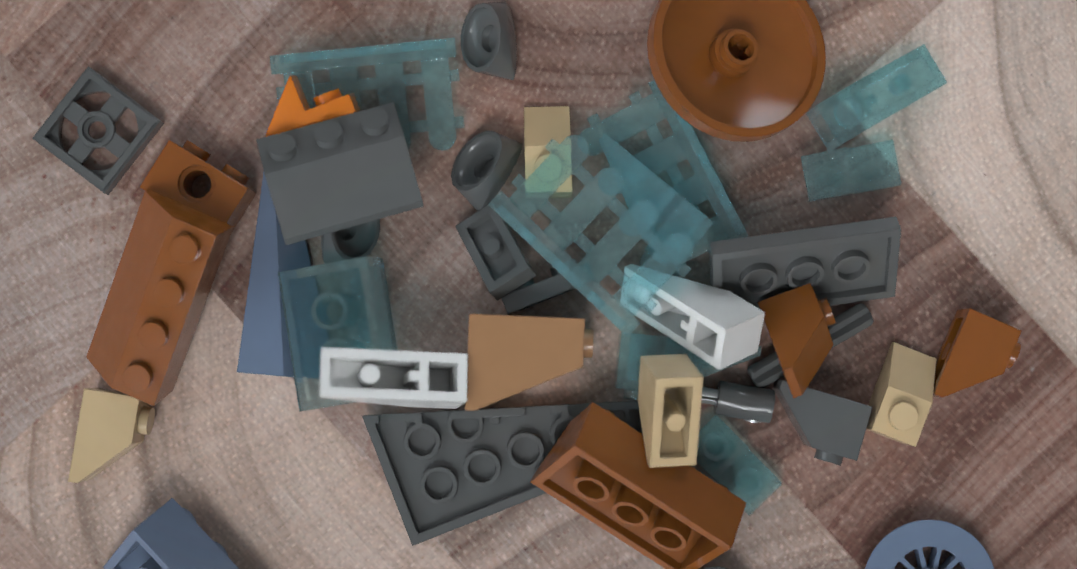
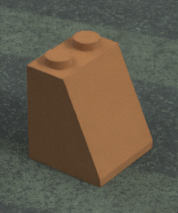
[465,314,594,411]

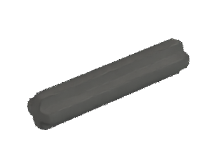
[747,303,874,388]

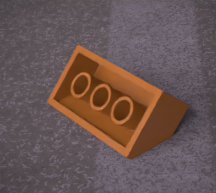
[86,189,234,406]
[530,402,747,569]

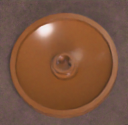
[647,0,826,142]

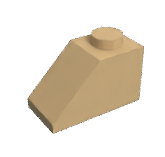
[524,106,572,199]
[866,342,937,447]
[638,354,703,468]
[68,388,155,483]

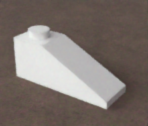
[620,264,765,370]
[319,347,468,409]

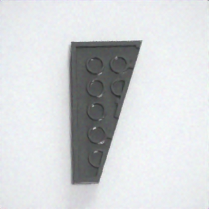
[362,400,643,546]

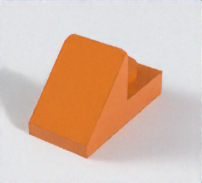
[265,75,360,137]

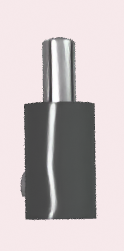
[701,380,775,423]

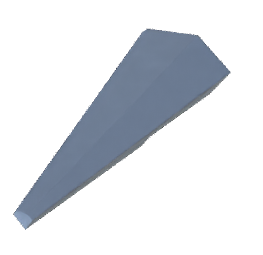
[237,172,329,379]

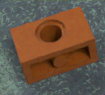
[140,140,256,232]

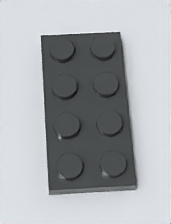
[709,216,901,309]

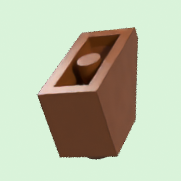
[758,283,836,398]
[933,308,1022,398]

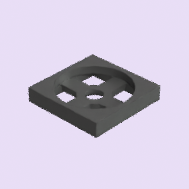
[32,66,164,195]

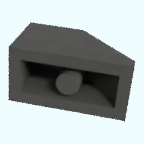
[773,380,872,466]

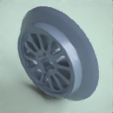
[865,519,994,569]

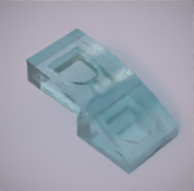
[801,140,902,202]

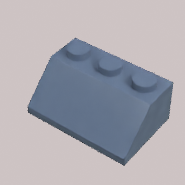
[103,498,239,569]

